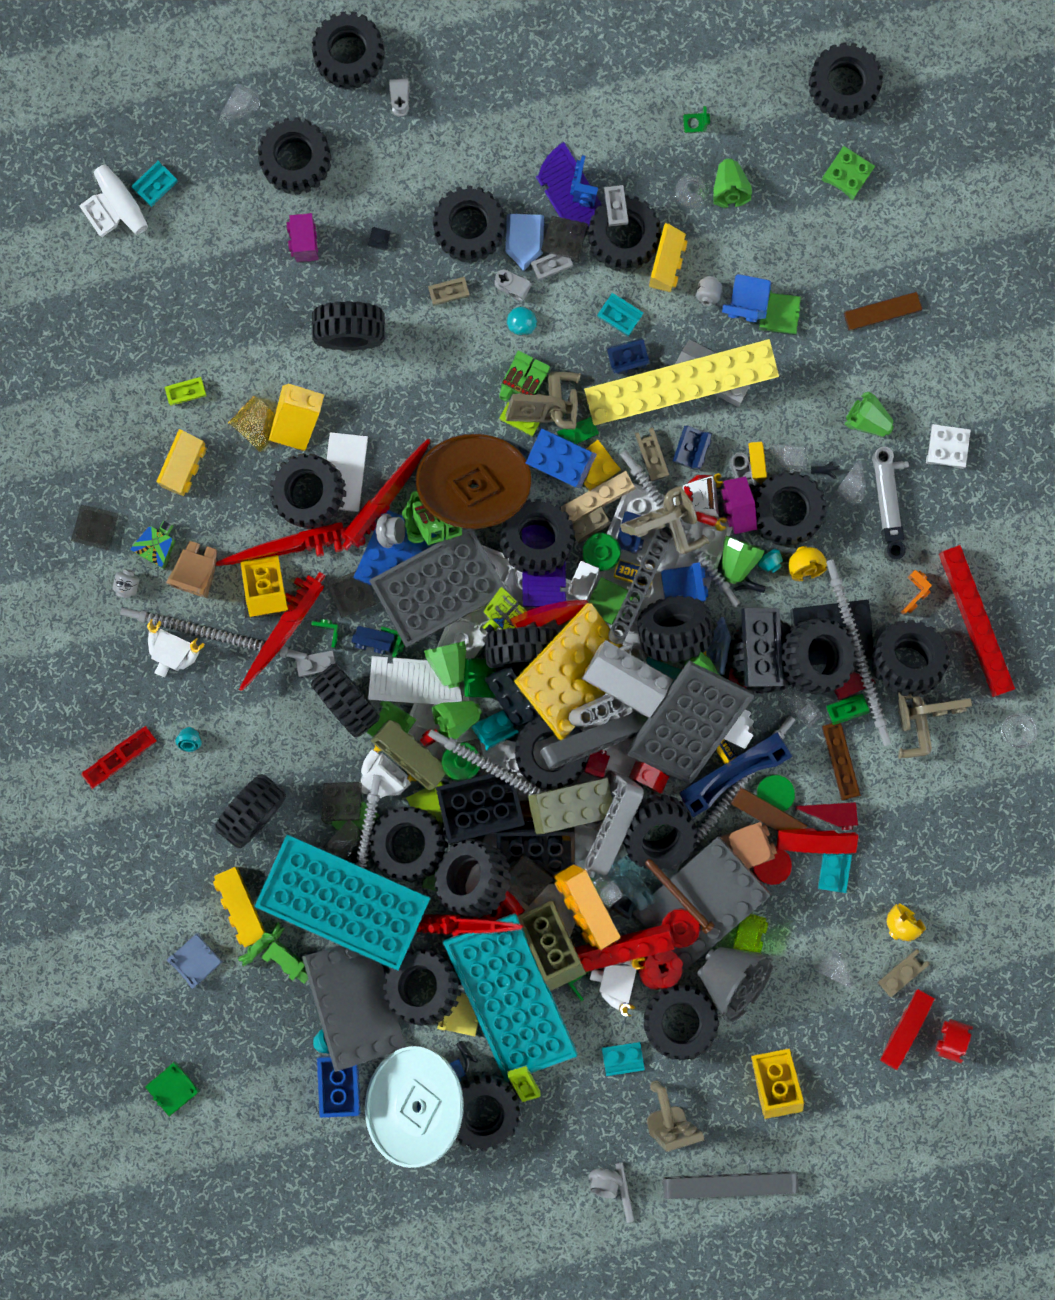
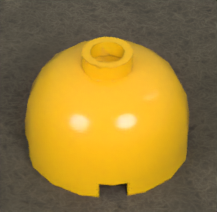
[789,546,828,581]
[886,903,926,942]

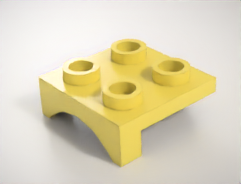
[437,993,479,1037]

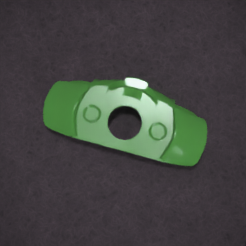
[402,491,424,543]
[238,922,286,967]

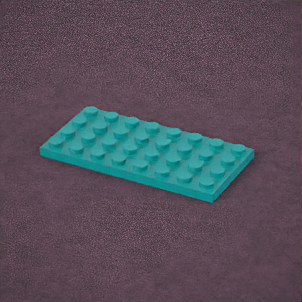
[254,835,430,971]
[443,913,578,1082]

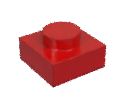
[420,729,438,748]

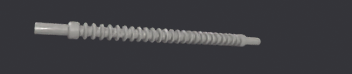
[620,450,740,608]
[826,559,891,746]
[120,607,307,660]
[671,716,795,871]
[428,729,597,829]
[356,774,381,869]

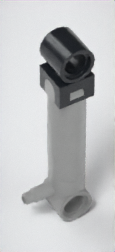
[872,447,909,562]

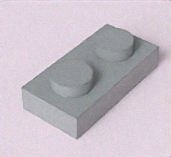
[604,185,628,227]
[531,248,573,281]
[295,650,336,677]

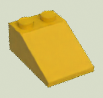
[268,383,324,451]
[240,555,288,617]
[751,1049,804,1119]

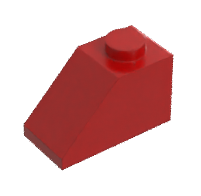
[629,761,669,794]

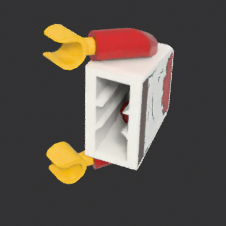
[673,473,727,531]

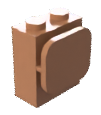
[720,822,777,869]

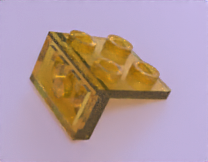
[228,396,275,452]

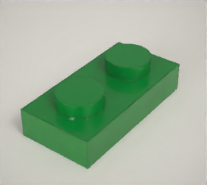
[557,417,599,444]
[826,694,870,725]

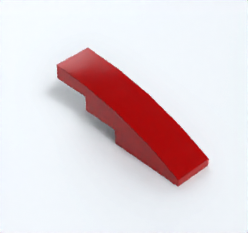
[510,600,589,628]
[81,726,157,790]
[776,828,859,854]
[880,989,935,1070]

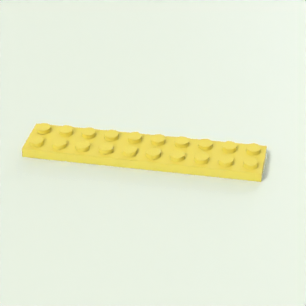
[584,339,779,425]

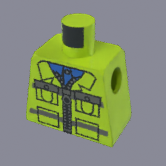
[483,587,526,633]

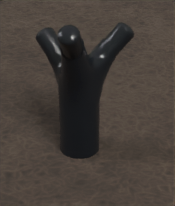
[811,461,840,479]
[734,576,766,593]
[456,1041,478,1073]

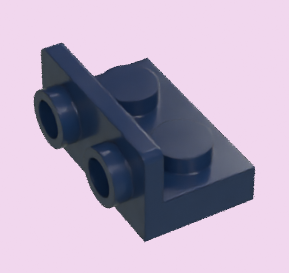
[617,511,644,554]

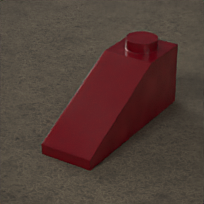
[796,802,858,830]

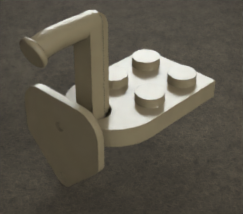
[505,371,581,429]
[620,486,710,554]
[898,692,972,759]
[647,1081,704,1152]

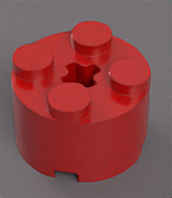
[638,950,683,990]
[935,1019,973,1064]

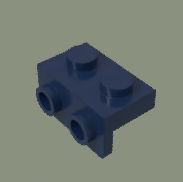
[606,338,650,375]
[673,425,712,469]
[351,626,394,655]

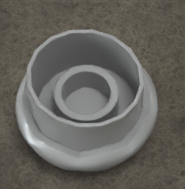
[376,514,405,548]
[588,1168,623,1199]

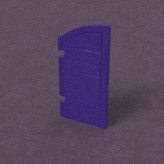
[536,142,602,240]
[522,525,566,607]

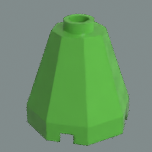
[713,159,752,208]
[844,392,894,437]
[722,536,765,584]
[424,641,466,689]
[432,701,482,740]

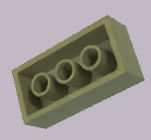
[528,778,612,834]
[518,900,586,991]

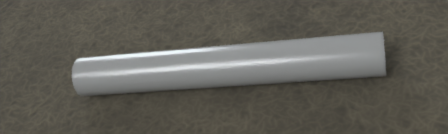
[615,1162,634,1223]

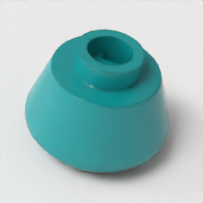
[758,549,783,573]
[175,727,202,752]
[313,1028,330,1054]

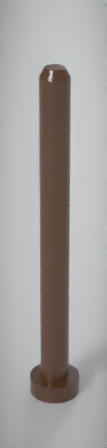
[645,859,715,934]

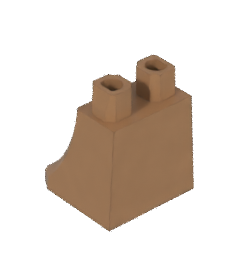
[166,541,217,598]

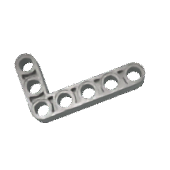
[569,645,647,726]
[585,770,643,875]

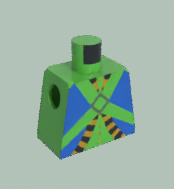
[130,521,175,570]

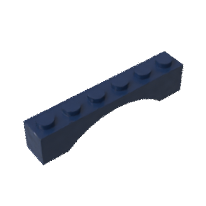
[679,732,793,818]

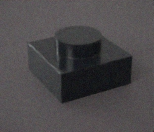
[368,227,391,251]

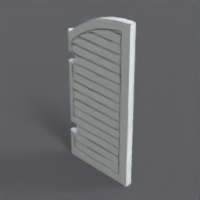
[368,656,462,705]

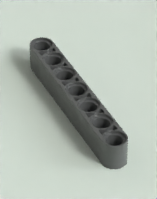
[609,523,672,644]
[540,711,648,770]
[663,1171,799,1199]

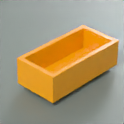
[554,865,621,950]

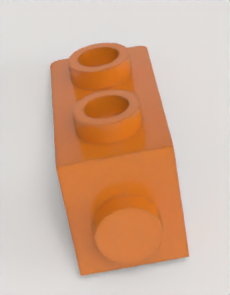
[901,570,932,615]

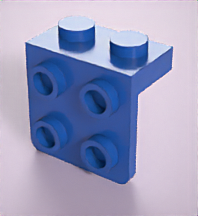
[570,155,598,207]
[722,274,771,322]
[661,562,708,603]

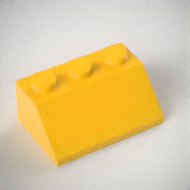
[649,223,688,292]
[156,429,207,496]

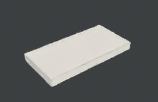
[327,432,368,512]

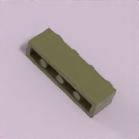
[371,720,446,790]

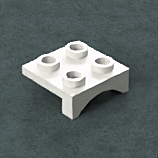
[926,424,970,469]

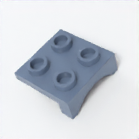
[167,933,223,989]

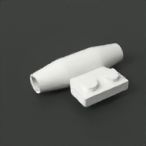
[79,165,148,237]

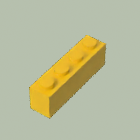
[213,867,266,948]

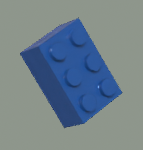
[526,428,597,489]
[317,1056,361,1118]

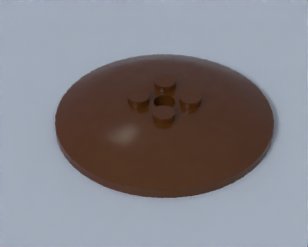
[416,434,531,529]

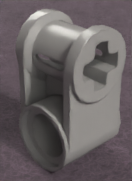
[389,79,409,117]
[495,269,532,301]
[730,453,758,486]

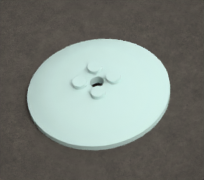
[365,1047,463,1167]

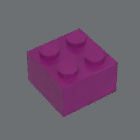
[286,213,319,262]
[721,476,757,534]

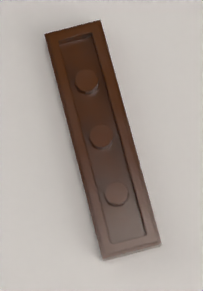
[844,292,922,331]
[822,723,861,800]
[731,787,807,832]

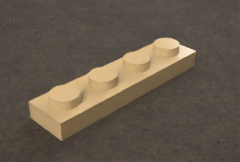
[561,471,636,523]

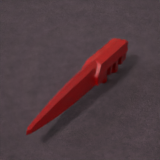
[341,439,430,551]
[215,522,349,566]
[239,572,325,691]
[416,914,524,935]

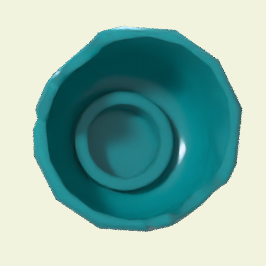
[506,307,537,336]

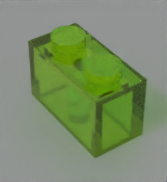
[733,914,769,953]

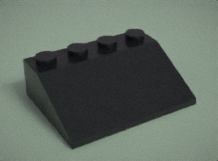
[790,599,873,666]
[436,769,525,844]
[496,822,575,884]

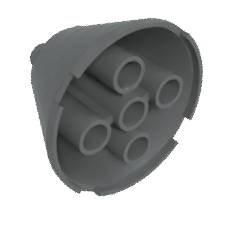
[697,947,774,1023]

